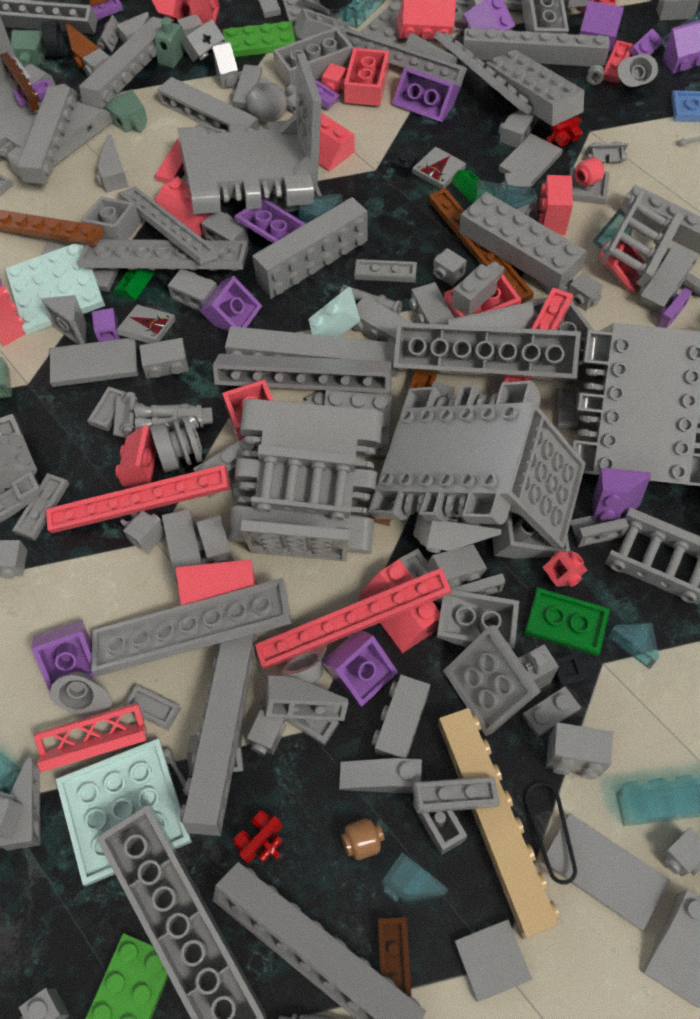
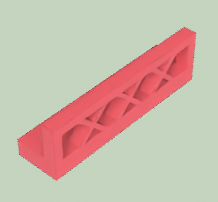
[34,702,147,773]

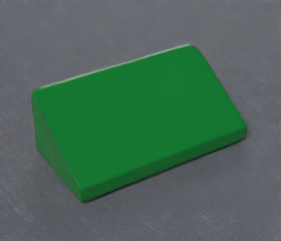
[452,170,494,204]
[113,268,155,300]

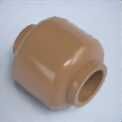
[341,818,384,861]

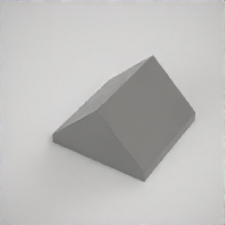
[42,295,86,345]

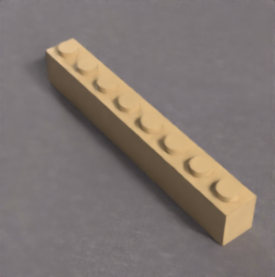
[438,708,560,939]

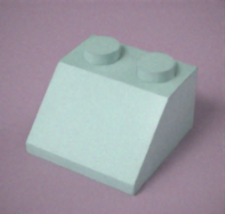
[308,287,360,337]

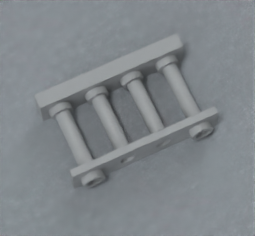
[600,190,684,287]
[251,444,356,520]
[605,507,700,605]

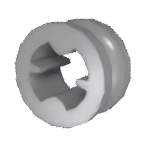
[587,65,604,85]

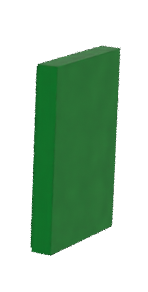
[524,587,610,657]

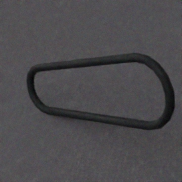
[524,782,577,885]

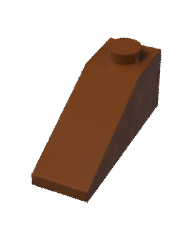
[66,24,99,72]

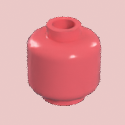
[574,157,605,187]

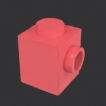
[321,63,347,95]

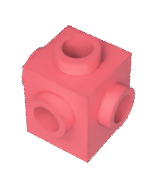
[543,551,588,587]

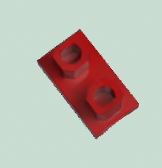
[546,117,583,147]
[233,810,283,864]

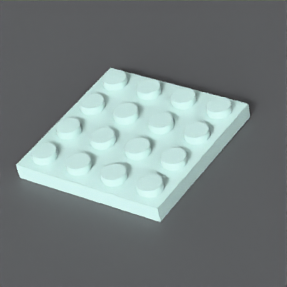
[5,243,105,335]
[56,738,192,886]

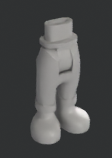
[134,403,213,432]

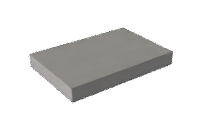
[498,134,563,185]

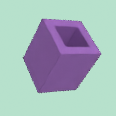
[92,308,120,342]

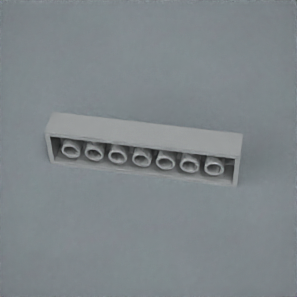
[393,322,582,381]
[96,805,268,1019]

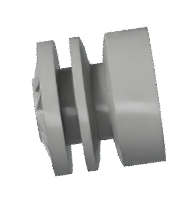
[150,416,203,473]

